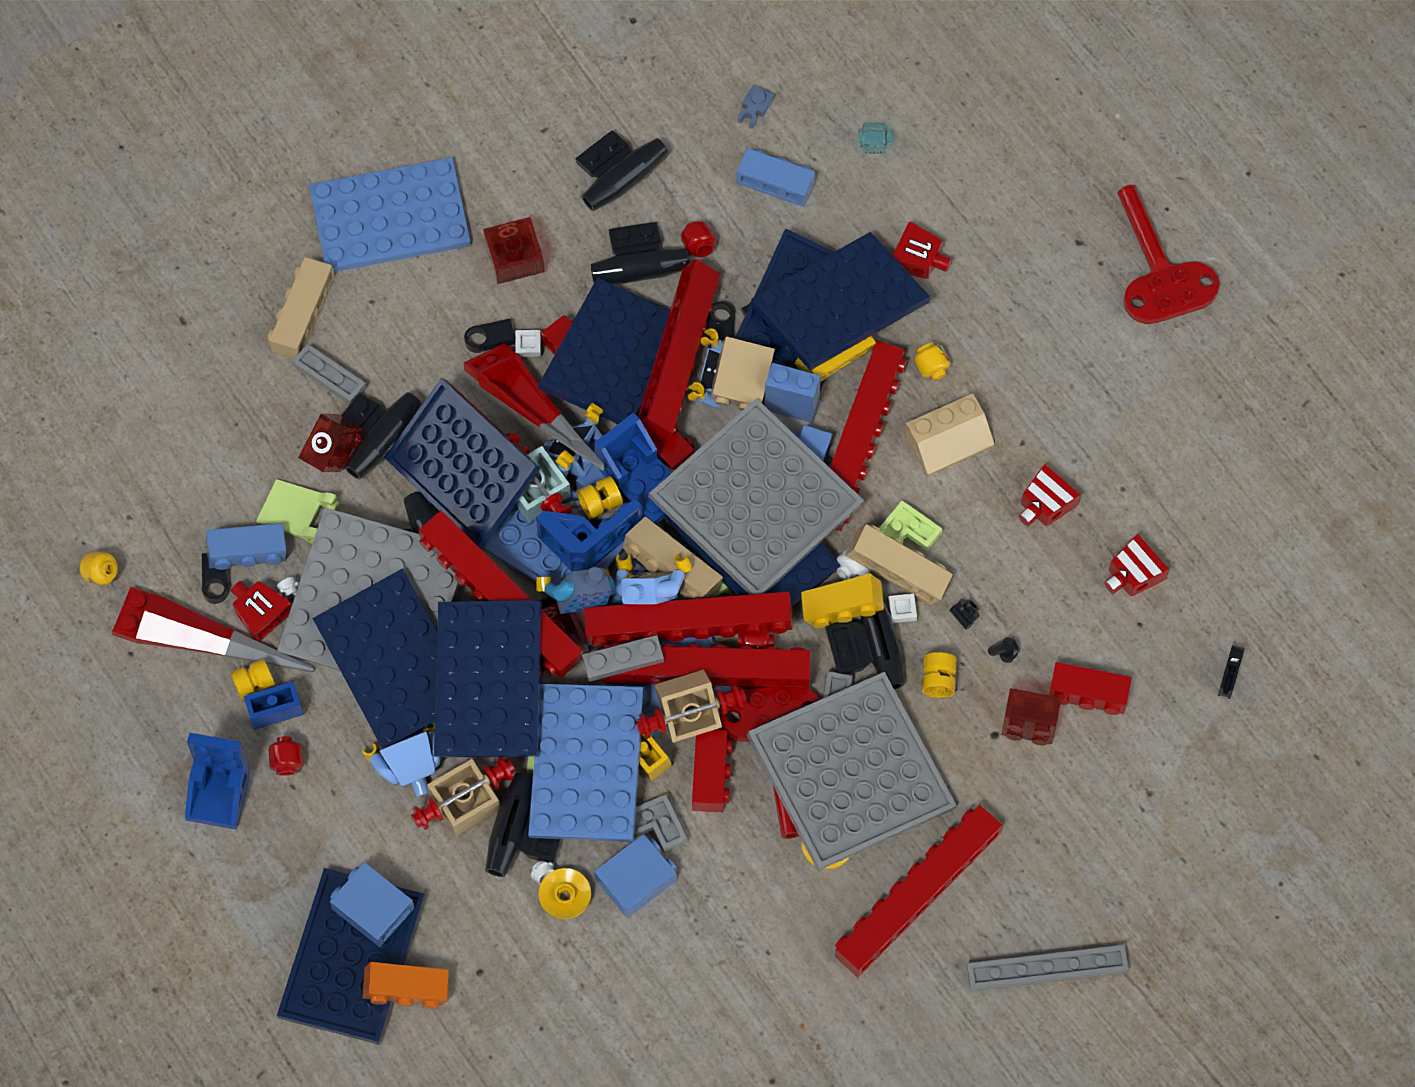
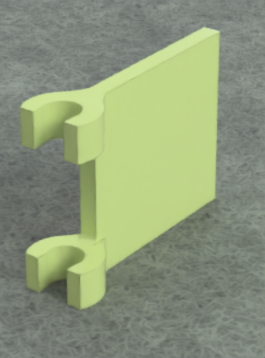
[256,479,339,544]

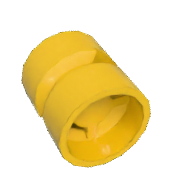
[577,476,623,520]
[922,652,957,698]
[230,658,275,702]

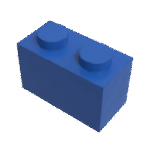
[244,681,304,730]

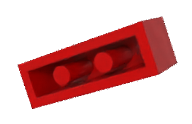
[1048,662,1132,715]
[692,730,732,812]

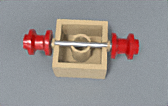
[635,670,747,743]
[410,757,515,837]

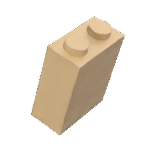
[709,337,774,411]

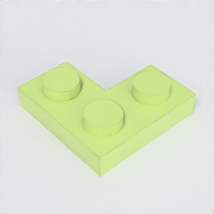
[879,501,942,551]

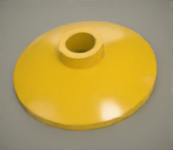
[538,868,591,919]

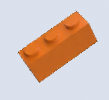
[363,962,449,1009]

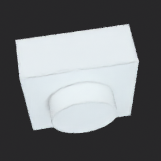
[515,330,541,357]
[888,593,917,623]

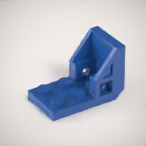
[595,413,671,524]
[536,499,643,572]
[185,732,250,830]

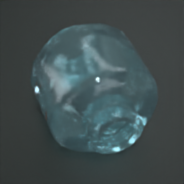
[858,122,893,154]

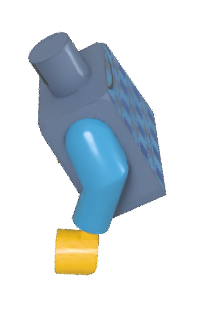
[536,567,616,614]

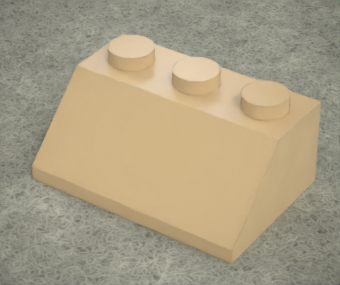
[905,393,995,477]

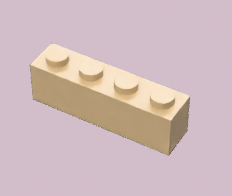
[268,257,334,358]
[623,517,723,600]
[845,524,953,606]

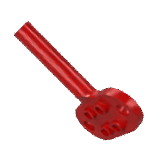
[1117,185,1219,324]
[720,687,819,839]

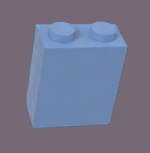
[765,363,820,423]
[594,834,677,919]
[330,862,414,947]

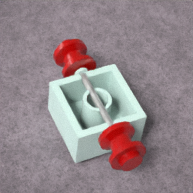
[505,433,572,522]

